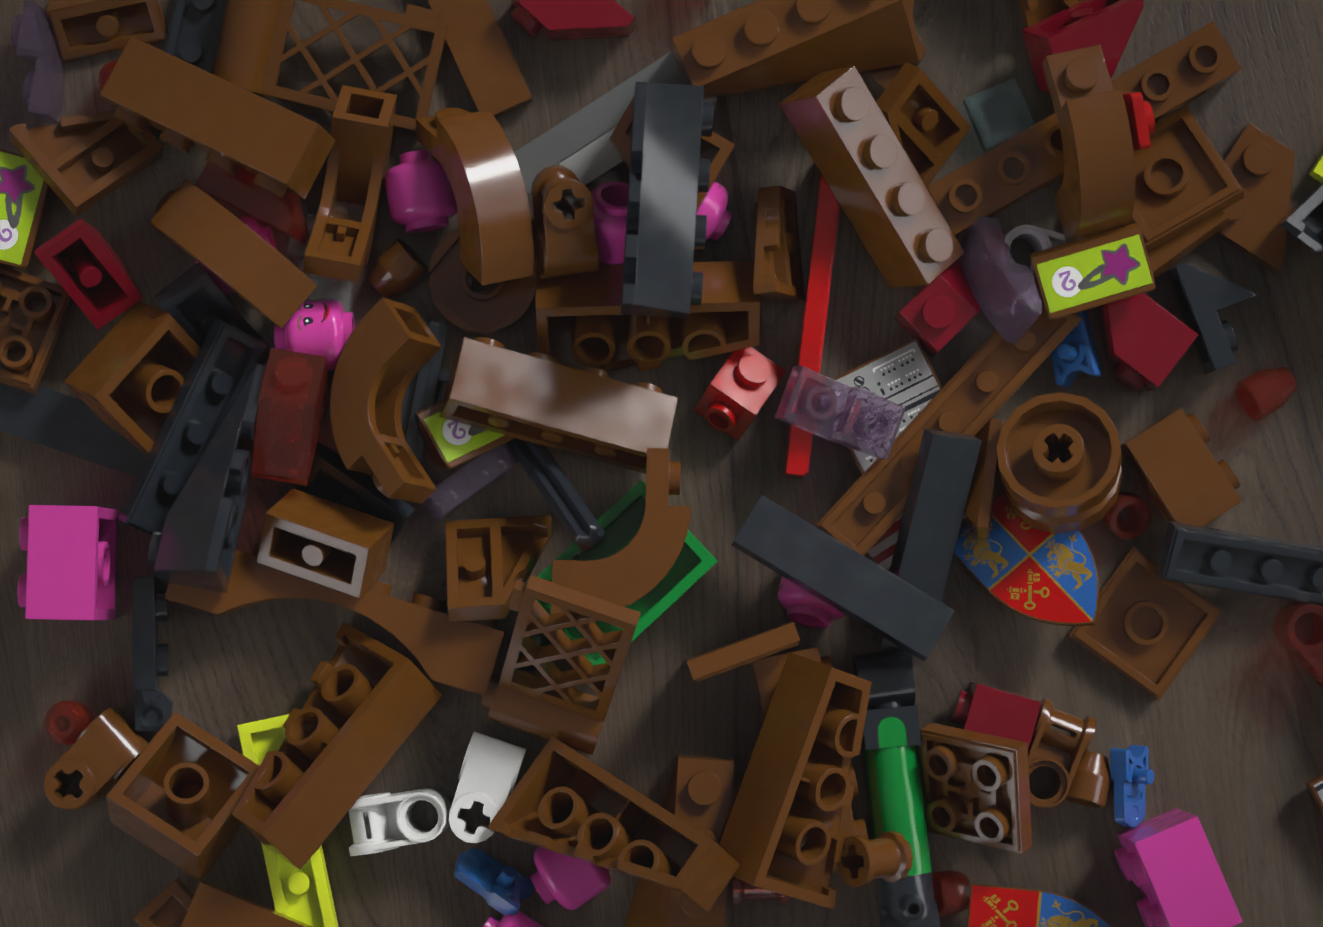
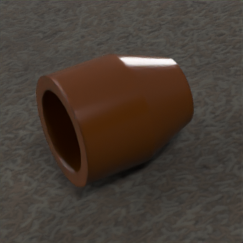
[368,238,429,298]
[1065,751,1111,808]

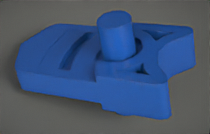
[1051,310,1102,388]
[1109,745,1154,828]
[454,847,535,916]

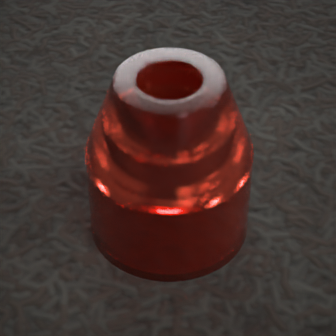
[1235,367,1297,421]
[44,700,94,745]

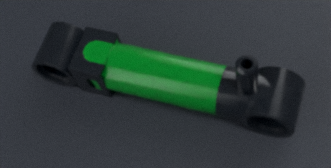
[853,650,940,927]

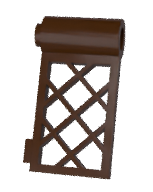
[211,0,448,131]
[481,575,641,755]

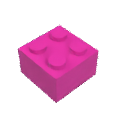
[17,505,119,620]
[1114,808,1243,927]

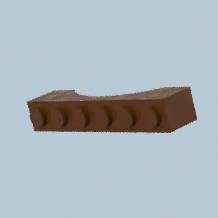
[164,544,507,696]

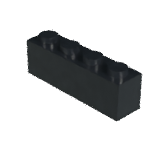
[620,82,714,319]

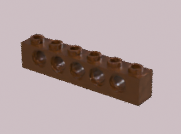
[926,21,1242,238]

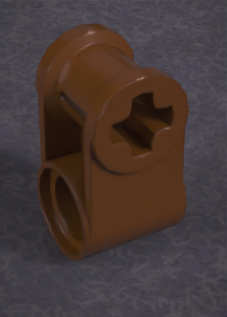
[531,165,599,279]
[1028,697,1097,808]
[43,707,149,810]

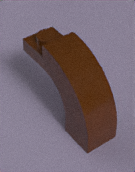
[1042,45,1135,243]
[303,85,397,283]
[416,108,534,286]
[149,179,318,329]
[330,297,442,504]
[551,448,691,614]

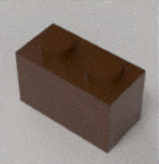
[1120,408,1242,526]
[257,488,394,598]

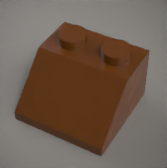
[64,301,200,457]
[106,712,259,881]

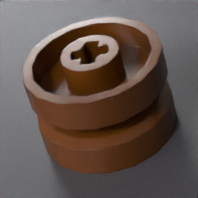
[996,392,1122,534]

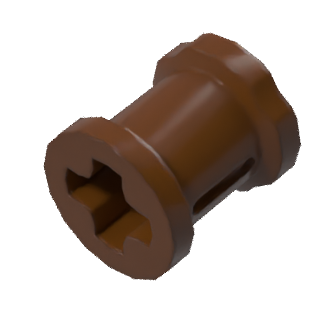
[837,831,913,887]

